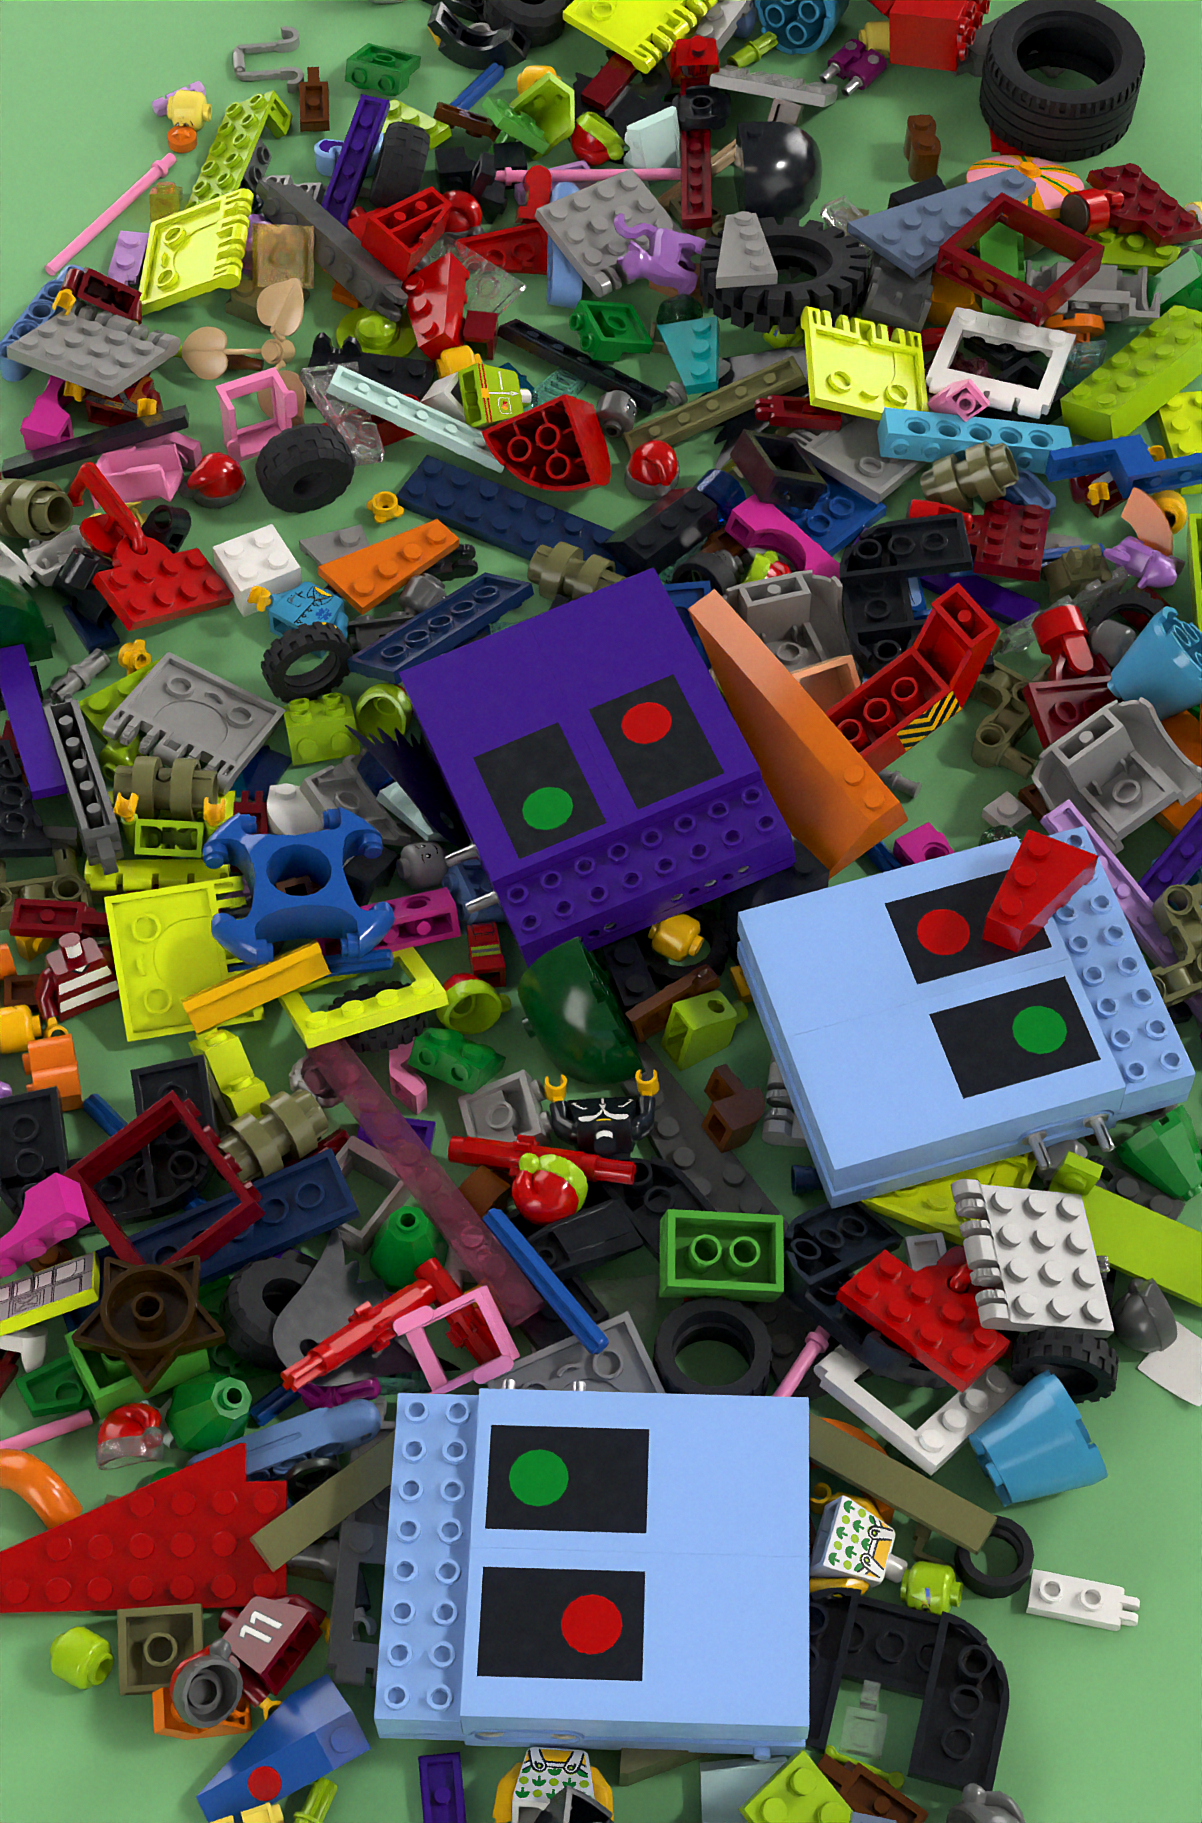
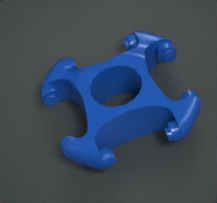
[202,806,395,967]

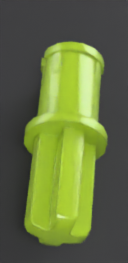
[727,31,778,68]
[293,1777,338,1823]

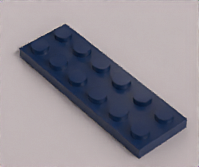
[347,572,534,684]

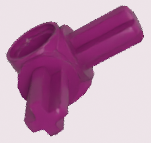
[297,1377,382,1411]

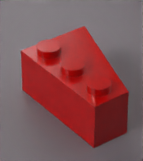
[361,186,453,282]
[401,252,469,362]
[982,829,1098,953]

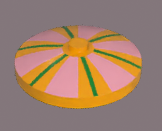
[965,155,1084,219]

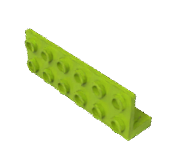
[184,90,293,214]
[1047,1151,1202,1308]

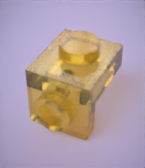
[149,182,183,223]

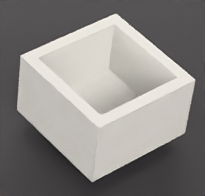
[213,524,302,617]

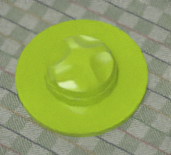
[336,306,417,358]

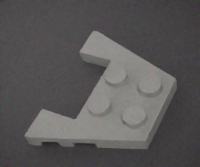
[299,747,437,846]

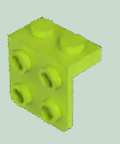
[509,71,575,161]
[282,692,360,766]

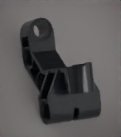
[52,505,191,629]

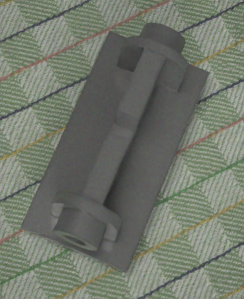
[239,137,272,196]
[348,611,415,652]

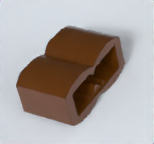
[903,114,941,182]

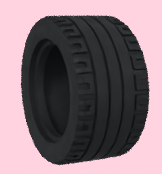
[979,0,1145,162]

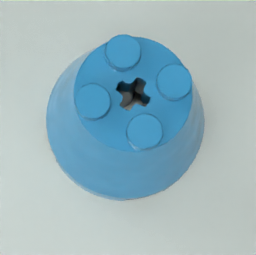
[755,0,850,55]
[1107,606,1202,721]
[967,1370,1108,1507]

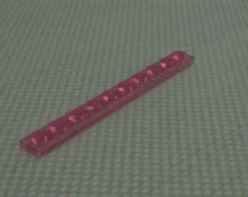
[305,1038,545,1328]

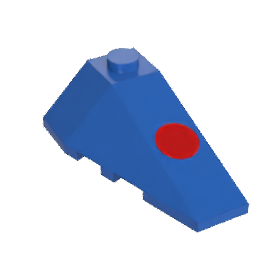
[196,1674,372,1823]

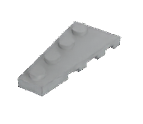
[694,0,752,53]
[716,211,778,288]

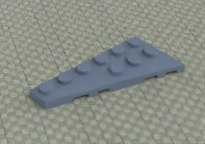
[847,168,1036,278]

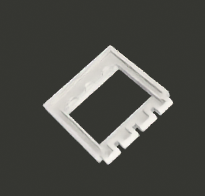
[926,307,1076,419]
[814,1344,1022,1476]

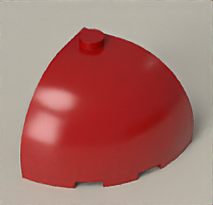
[481,394,611,493]

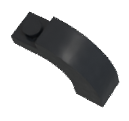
[427,2,531,71]

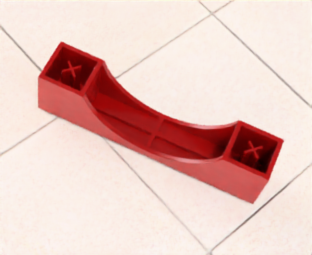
[889,0,991,72]

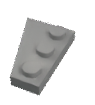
[299,524,391,608]

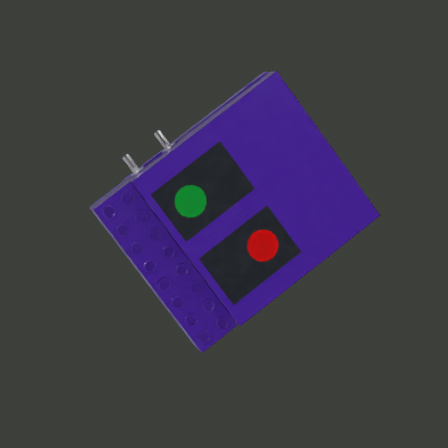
[399,567,797,968]

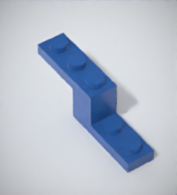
[1045,434,1202,499]

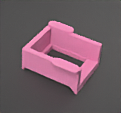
[215,367,298,464]
[90,443,185,509]
[393,1285,521,1394]

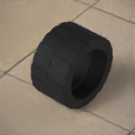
[653,1296,773,1396]

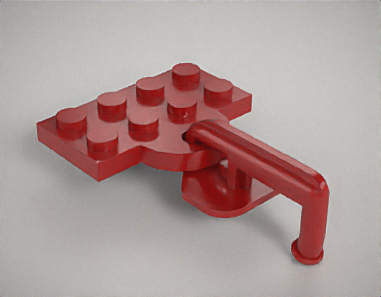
[67,462,234,631]
[836,1246,1011,1393]

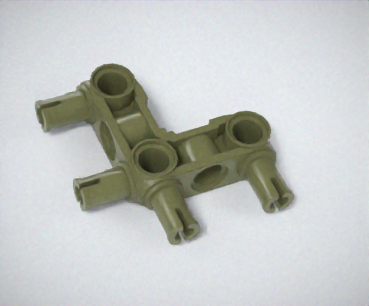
[968,636,1050,780]
[0,848,124,949]
[1150,882,1202,1039]

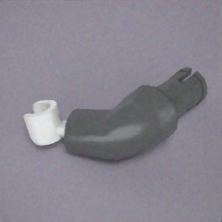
[287,1538,377,1641]

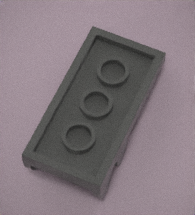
[861,250,934,333]

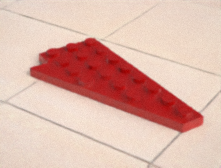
[0,1443,287,1613]

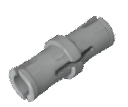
[47,648,111,704]

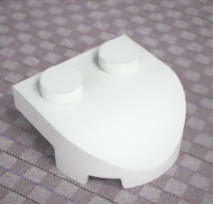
[22,525,91,587]
[267,783,327,835]

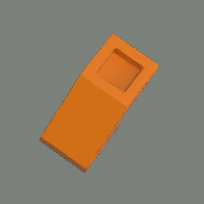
[152,1687,252,1740]

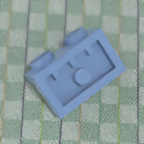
[441,859,506,935]

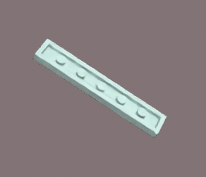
[327,365,505,473]

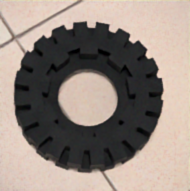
[700,217,868,334]

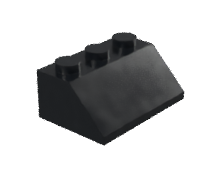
[601,487,717,575]

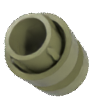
[920,441,1019,512]
[0,478,73,541]
[527,541,626,601]
[113,756,219,822]
[216,1089,328,1183]

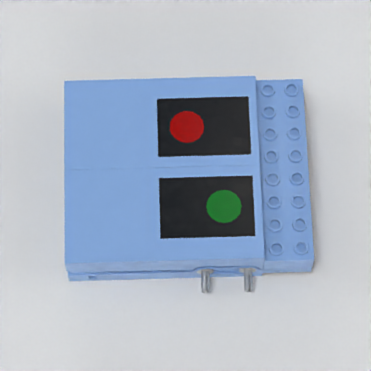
[737,826,1196,1209]
[374,1379,809,1760]

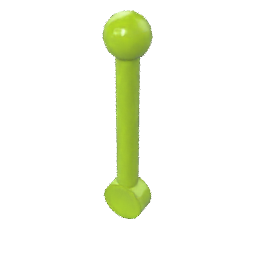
[821,1745,905,1790]

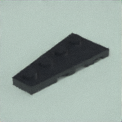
[0,740,52,858]

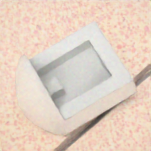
[0,1325,48,1373]

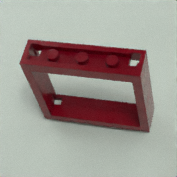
[935,192,1105,327]
[61,1090,266,1266]

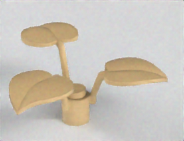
[181,278,306,426]

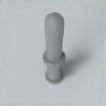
[877,769,922,799]

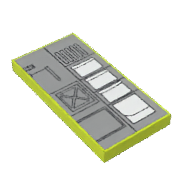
[0,1251,100,1337]

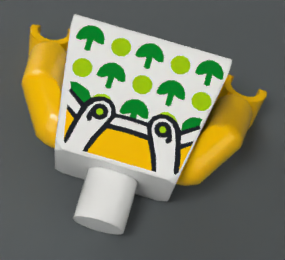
[809,1483,907,1597]
[492,1747,614,1823]

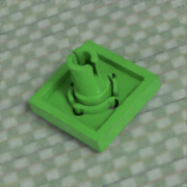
[481,96,550,155]

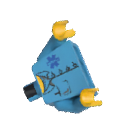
[247,581,349,659]

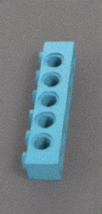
[877,407,1072,474]

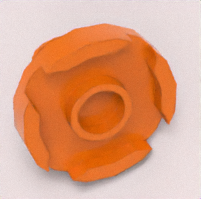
[1043,313,1105,369]

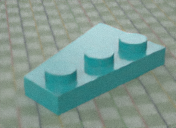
[657,316,720,395]

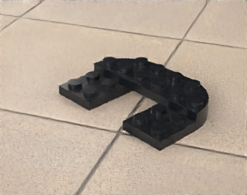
[839,512,994,677]
[0,1054,221,1236]
[488,1153,717,1351]
[783,1201,1018,1389]
[805,1587,1009,1791]

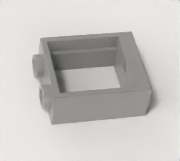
[324,1135,416,1256]

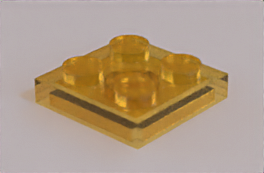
[252,223,314,289]

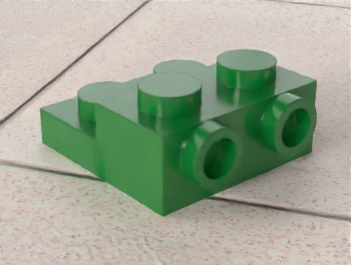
[345,43,421,96]
[569,300,654,362]
[408,1027,506,1095]

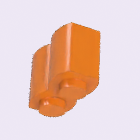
[22,1034,84,1112]

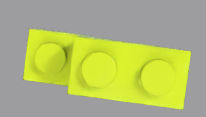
[188,1026,270,1121]

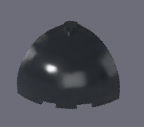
[733,121,822,225]
[720,835,829,966]

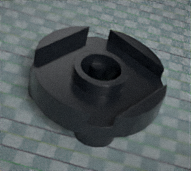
[672,85,732,132]

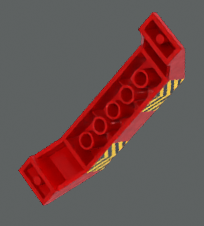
[825,583,1001,774]

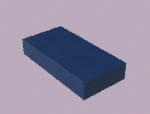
[62,601,120,655]

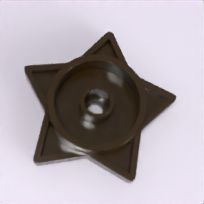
[72,1255,226,1393]

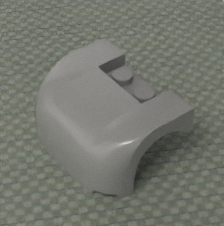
[1025,260,1161,325]
[722,570,863,679]
[1031,697,1202,855]

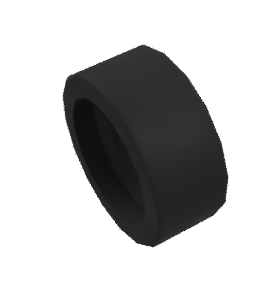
[671,552,736,596]
[954,1515,1034,1599]

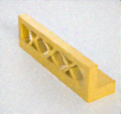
[181,940,331,1034]

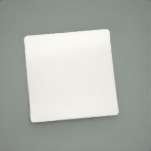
[1138,1321,1202,1406]

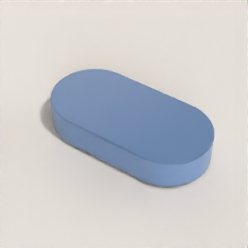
[1010,470,1056,517]

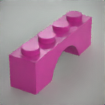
[20,375,74,451]
[725,494,840,581]
[0,1172,91,1279]

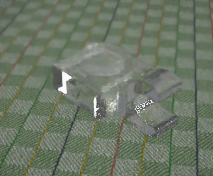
[839,1680,888,1760]

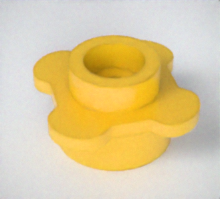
[366,491,404,524]
[118,639,151,675]

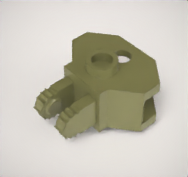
[1040,543,1114,605]

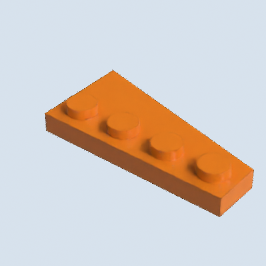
[318,519,459,615]

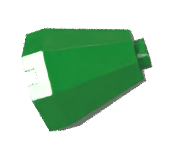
[1114,1105,1202,1202]
[369,1206,450,1293]
[164,1372,252,1454]

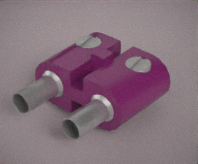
[819,38,888,97]

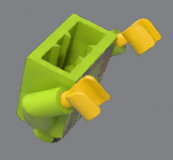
[113,792,225,858]

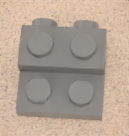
[457,1069,554,1147]

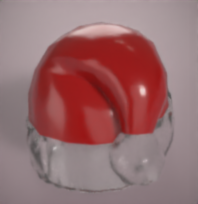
[95,1403,164,1471]

